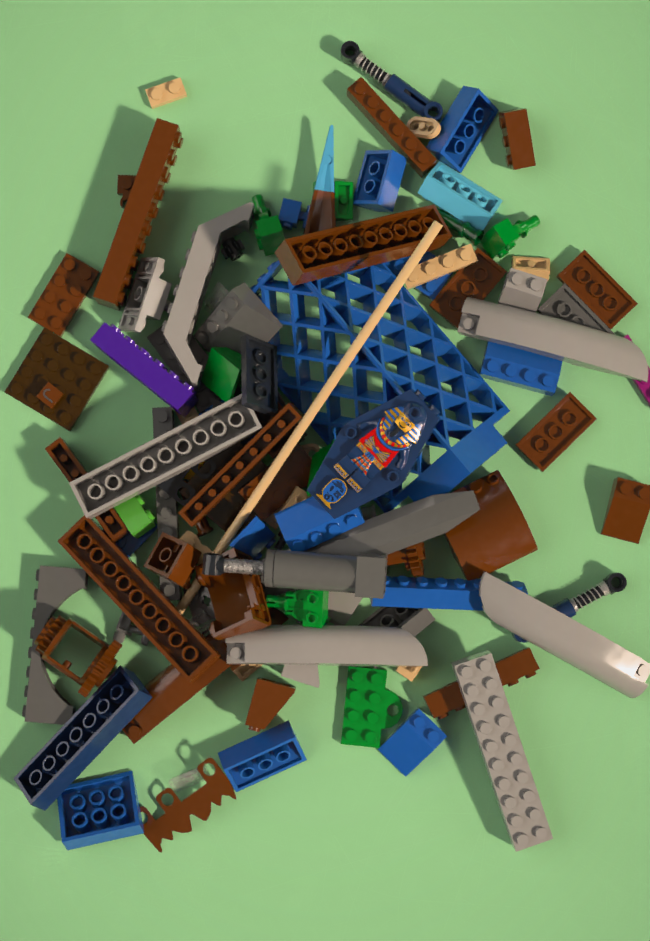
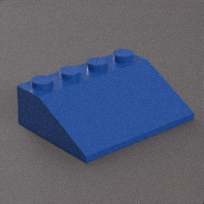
[479,341,562,396]
[57,771,144,850]

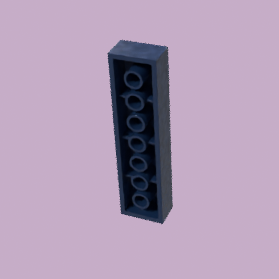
[14,665,153,811]

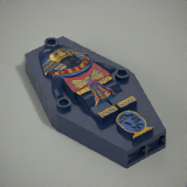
[307,389,441,519]

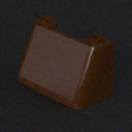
[195,548,271,640]

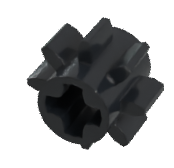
[221,237,245,261]

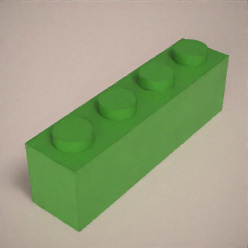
[114,495,156,539]

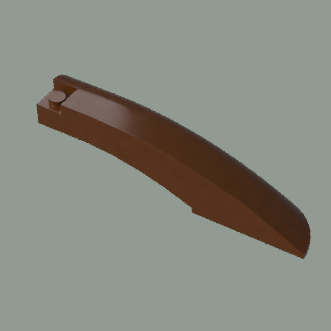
[122,607,289,744]

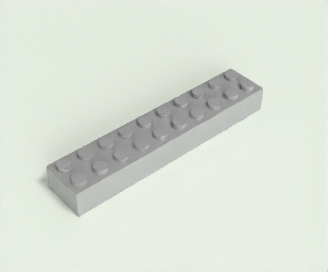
[69,394,263,519]
[451,650,553,852]

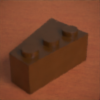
[498,108,536,170]

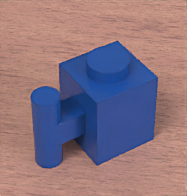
[279,198,310,229]

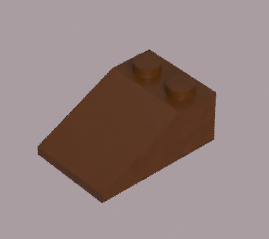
[601,477,650,544]

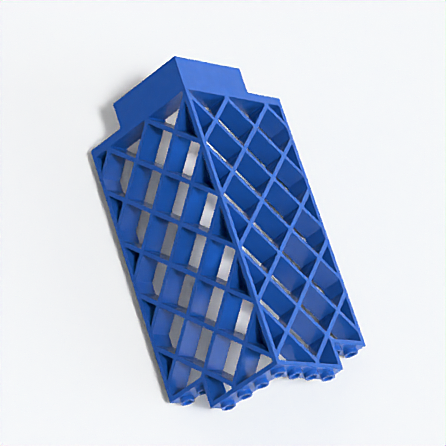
[250,260,510,513]

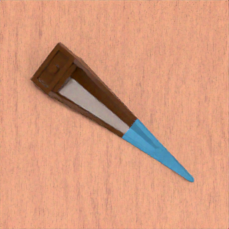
[303,125,336,235]

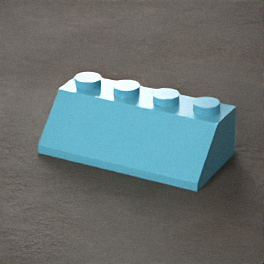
[418,161,503,230]

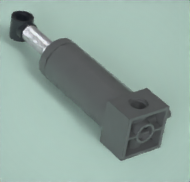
[202,549,388,599]

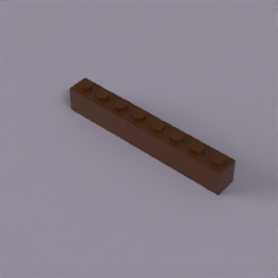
[178,402,304,527]

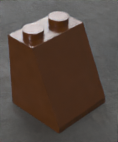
[245,677,296,732]

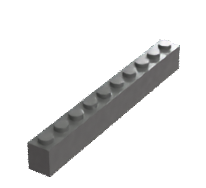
[152,407,182,601]

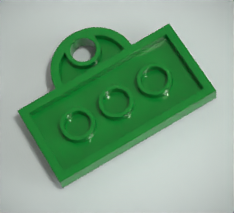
[341,666,403,748]

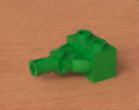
[252,194,284,257]
[480,215,540,259]
[266,589,329,628]

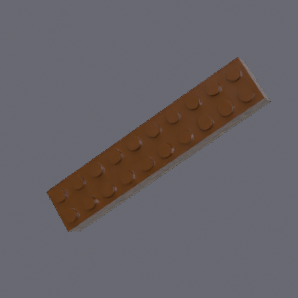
[93,118,183,311]
[275,204,452,286]
[58,515,221,683]

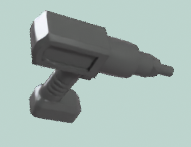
[113,612,149,646]

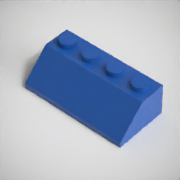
[426,86,499,173]
[274,496,365,552]
[218,720,307,792]

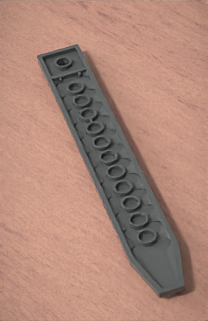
[183,490,480,626]

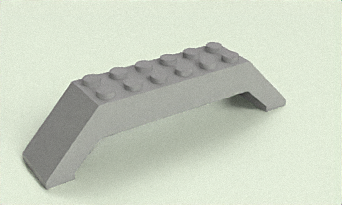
[161,202,255,391]

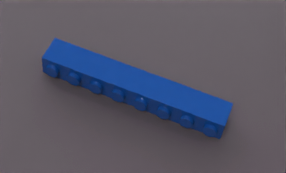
[370,576,528,611]

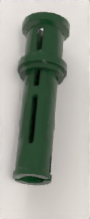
[436,206,484,246]

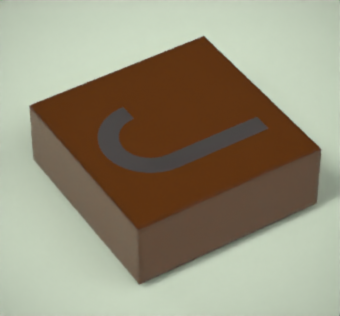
[36,382,64,409]

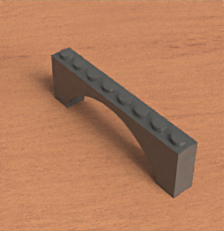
[22,565,89,725]

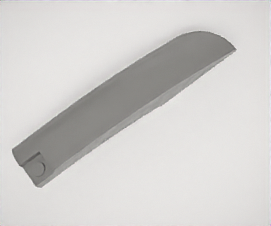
[457,297,648,382]
[479,572,650,698]
[225,625,428,666]

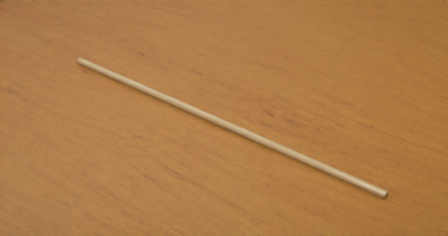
[176,220,443,614]

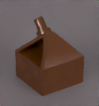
[144,532,202,589]

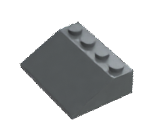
[193,282,283,354]

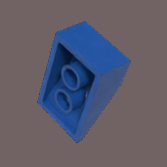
[230,516,276,560]
[378,708,447,777]

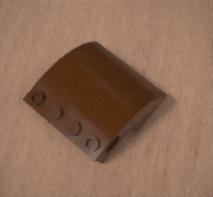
[444,470,538,581]

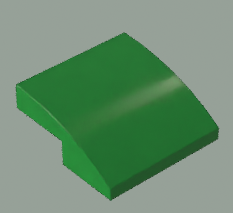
[313,181,353,221]

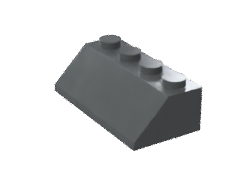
[358,607,435,668]

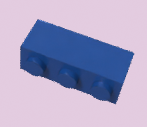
[353,150,407,212]

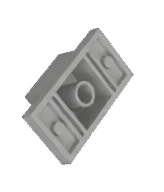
[118,257,173,333]

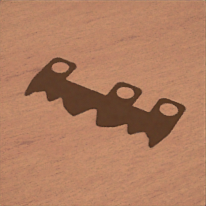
[140,758,236,853]

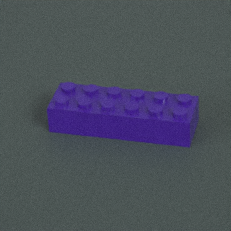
[90,322,199,418]

